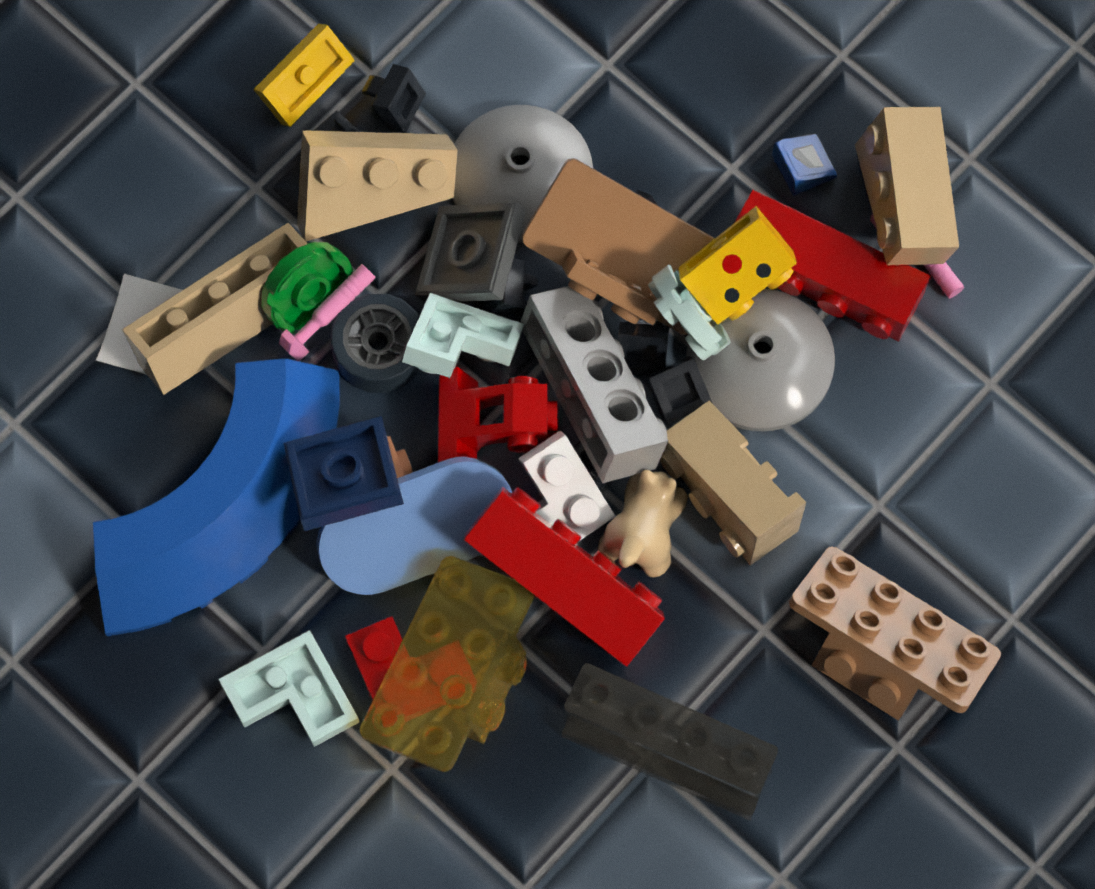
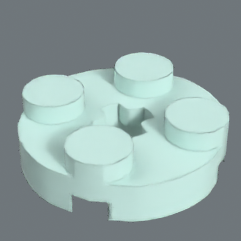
[648,264,731,361]

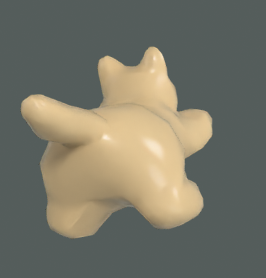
[598,470,688,578]

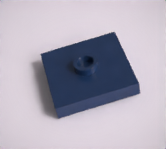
[283,416,404,531]

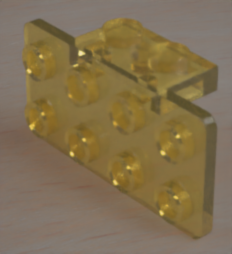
[360,556,534,772]

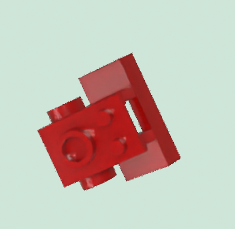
[438,367,558,463]

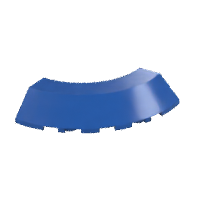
[93,358,340,636]

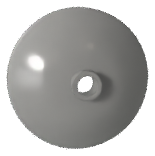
[452,105,593,243]
[686,289,835,431]

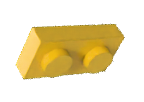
[253,23,355,127]

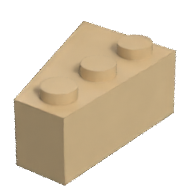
[855,107,959,265]
[297,131,457,241]
[660,401,806,566]

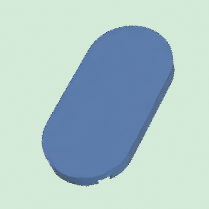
[316,457,512,595]

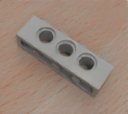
[520,286,668,483]

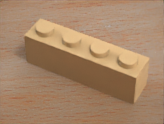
[122,223,308,395]

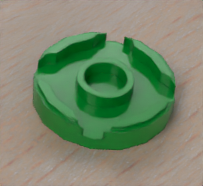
[261,242,353,334]

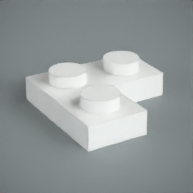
[518,431,616,541]

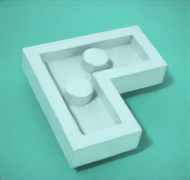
[402,293,524,378]
[219,630,359,747]

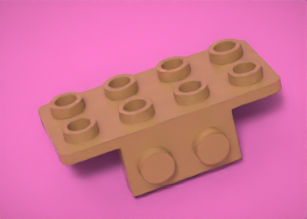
[522,158,715,335]
[789,547,1001,721]

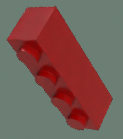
[734,190,930,342]
[464,486,665,667]

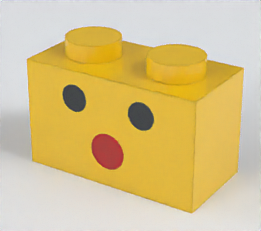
[678,206,797,325]

